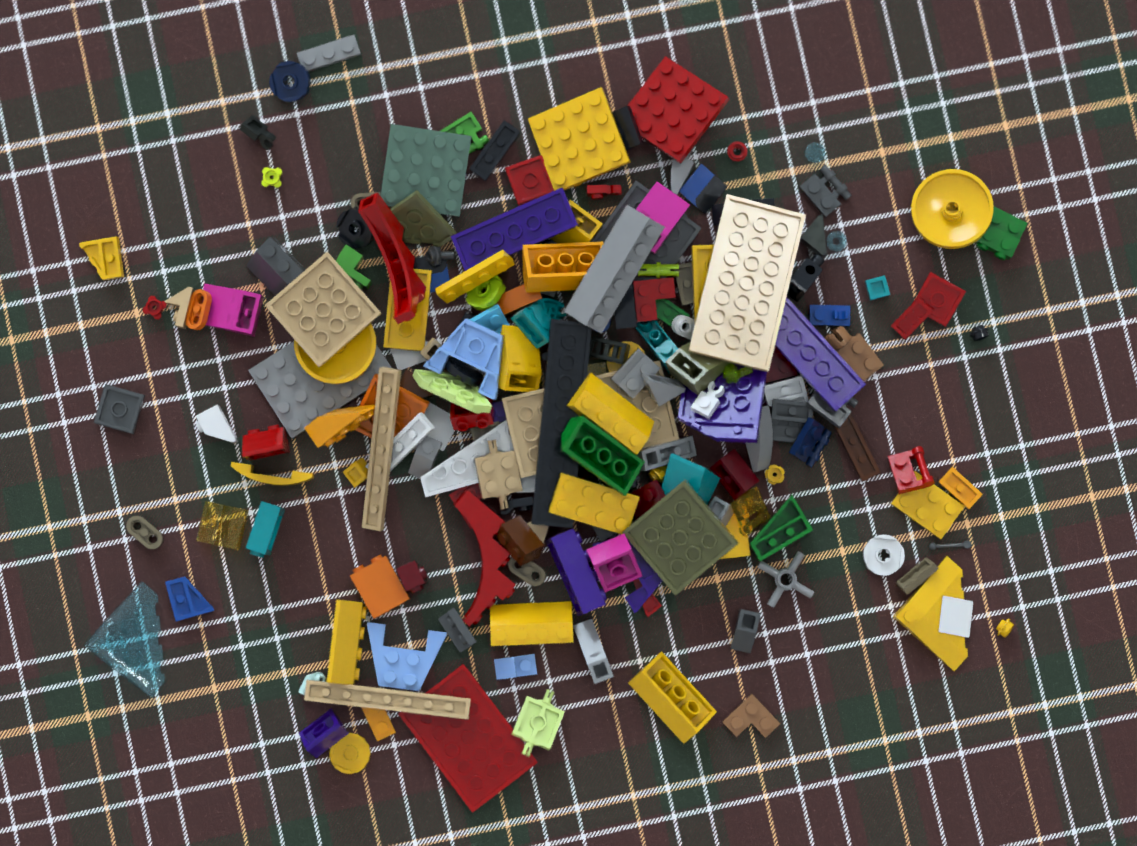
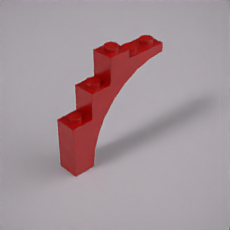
[358,192,426,324]
[453,488,516,627]

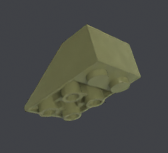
[665,342,731,395]

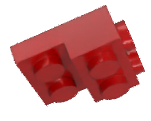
[450,387,494,432]

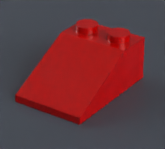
[242,425,290,461]

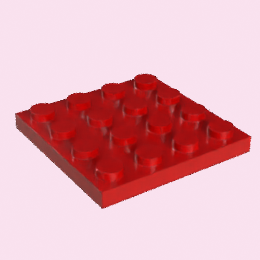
[627,56,730,164]

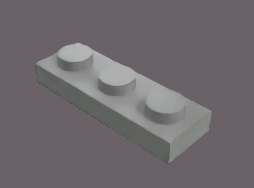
[297,35,361,72]

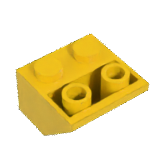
[550,200,603,243]

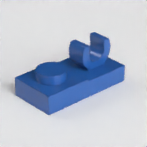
[809,305,850,327]

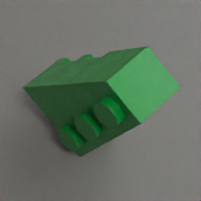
[749,495,813,562]

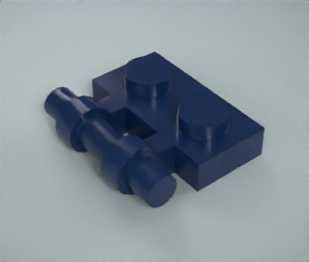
[789,417,832,468]

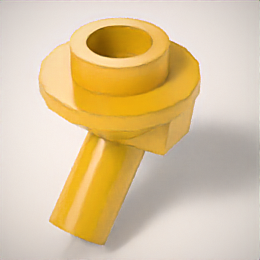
[648,466,667,483]

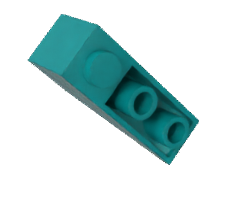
[635,320,678,374]

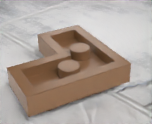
[722,694,780,738]

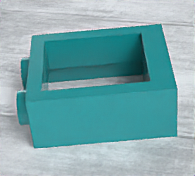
[246,501,285,558]

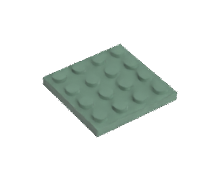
[380,124,471,217]

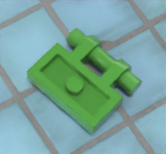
[440,112,489,154]

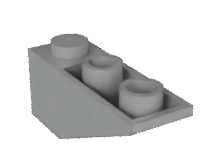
[573,619,614,684]

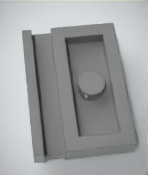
[610,348,660,399]

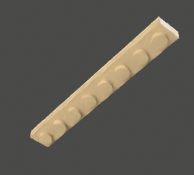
[362,367,401,531]
[304,680,471,719]

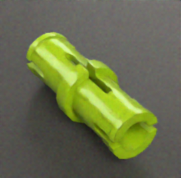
[638,262,679,278]

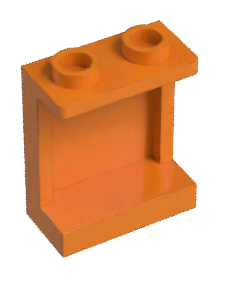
[350,554,411,619]

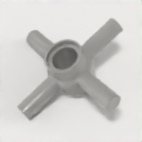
[757,551,814,608]

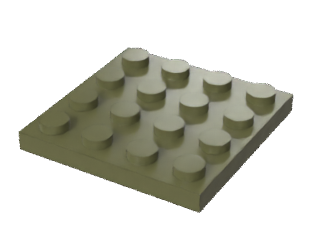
[622,480,739,596]

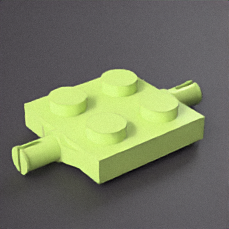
[511,689,565,757]

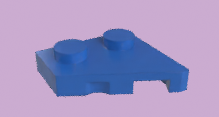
[165,576,214,622]

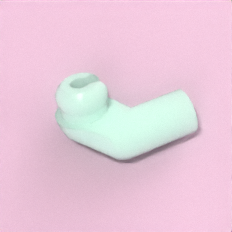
[298,672,326,695]

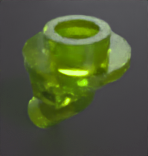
[723,363,753,384]

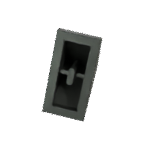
[800,215,827,258]

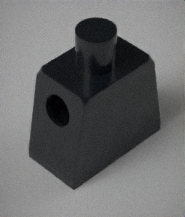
[787,254,824,302]

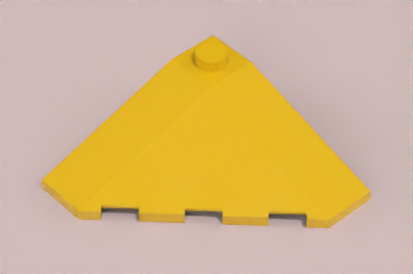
[893,556,968,671]

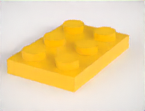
[890,471,965,540]

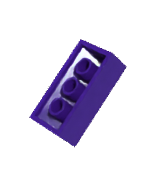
[546,529,607,616]

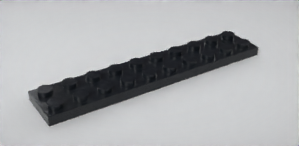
[531,319,592,528]

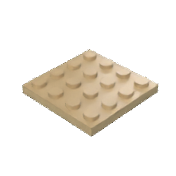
[265,252,382,368]

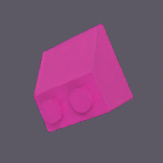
[587,534,642,592]

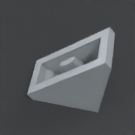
[641,372,686,406]

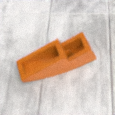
[481,284,543,316]

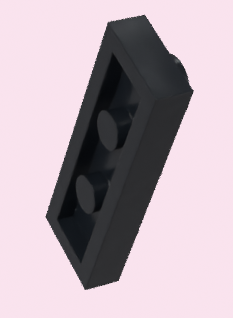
[469,120,521,182]

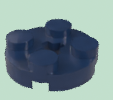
[269,61,311,102]

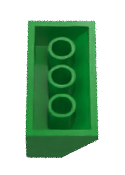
[561,416,645,496]

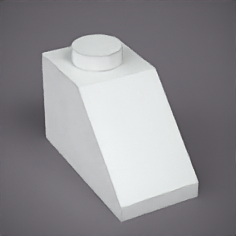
[195,405,239,444]

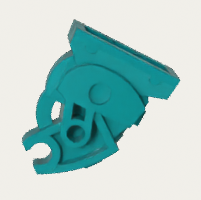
[511,298,566,349]

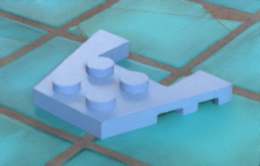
[424,318,504,400]
[367,622,447,691]

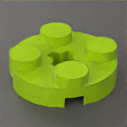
[465,275,506,311]

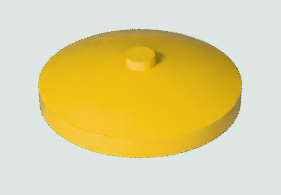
[911,169,994,249]
[294,324,377,384]

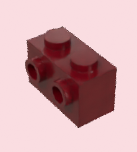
[710,449,760,500]
[396,560,429,594]

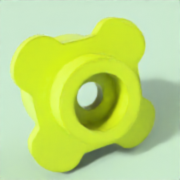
[261,167,282,188]

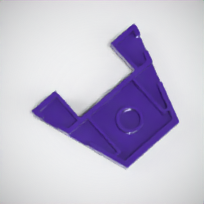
[592,539,663,613]

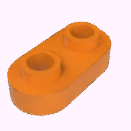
[185,289,212,331]

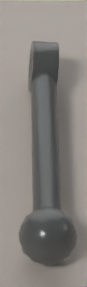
[929,540,972,550]

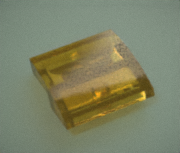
[196,501,249,550]

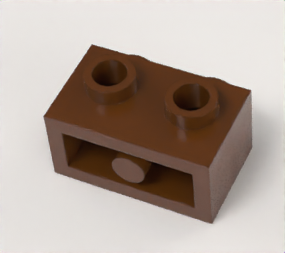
[496,515,544,566]

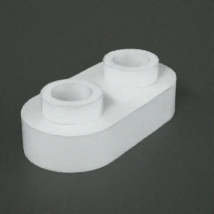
[672,315,694,340]

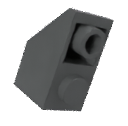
[730,609,761,653]

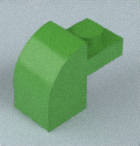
[336,245,372,289]

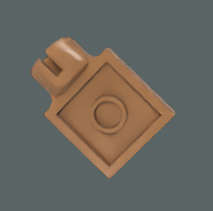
[825,326,884,381]

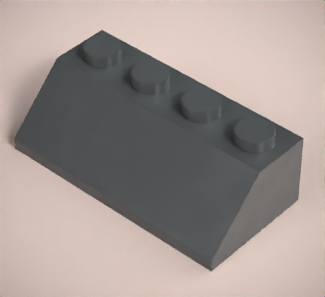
[246,237,306,296]

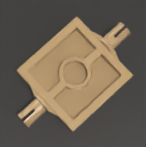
[474,439,523,510]

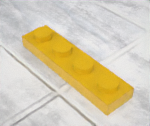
[435,250,515,303]

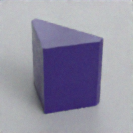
[299,708,349,758]

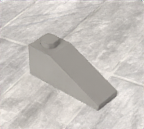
[637,436,697,471]

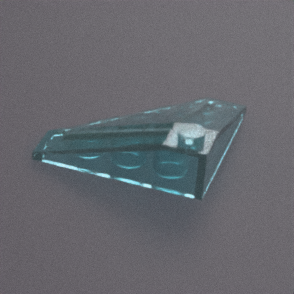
[84,581,165,697]

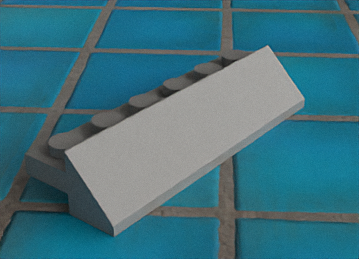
[564,205,665,334]

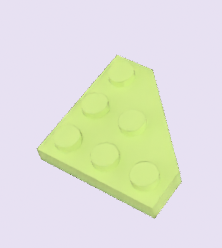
[412,369,492,414]

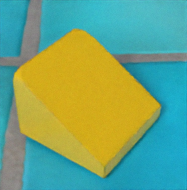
[343,458,368,488]

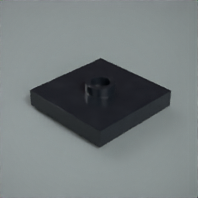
[612,106,644,151]

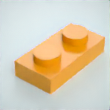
[938,467,983,509]
[361,707,396,741]

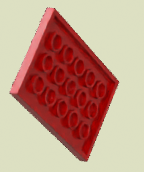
[398,664,538,813]

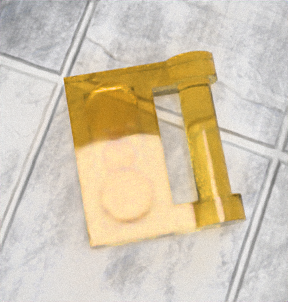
[730,486,770,536]

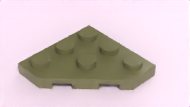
[390,190,457,247]

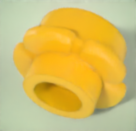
[765,464,785,485]
[996,619,1014,638]

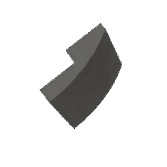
[770,399,813,443]

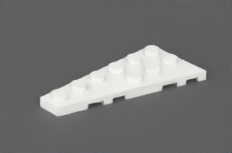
[420,420,514,497]

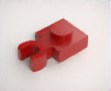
[587,185,622,200]

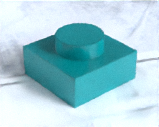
[864,275,890,301]

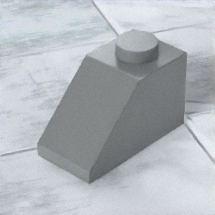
[408,436,443,478]

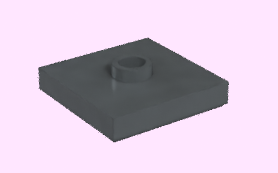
[94,384,145,434]

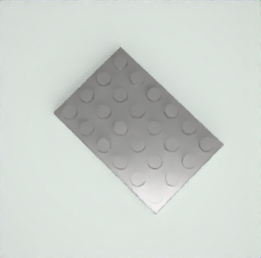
[248,341,392,439]

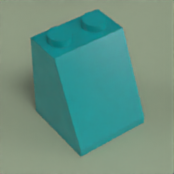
[662,453,720,505]

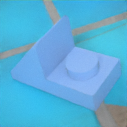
[494,654,537,680]

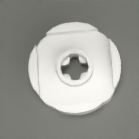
[863,535,905,576]

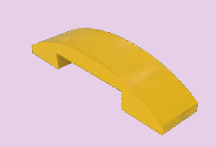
[231,462,314,486]

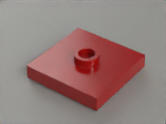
[505,155,554,207]
[914,272,966,327]

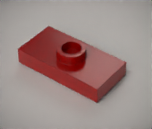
[891,296,934,340]

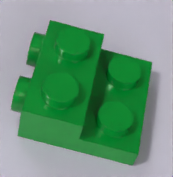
[975,206,1028,261]

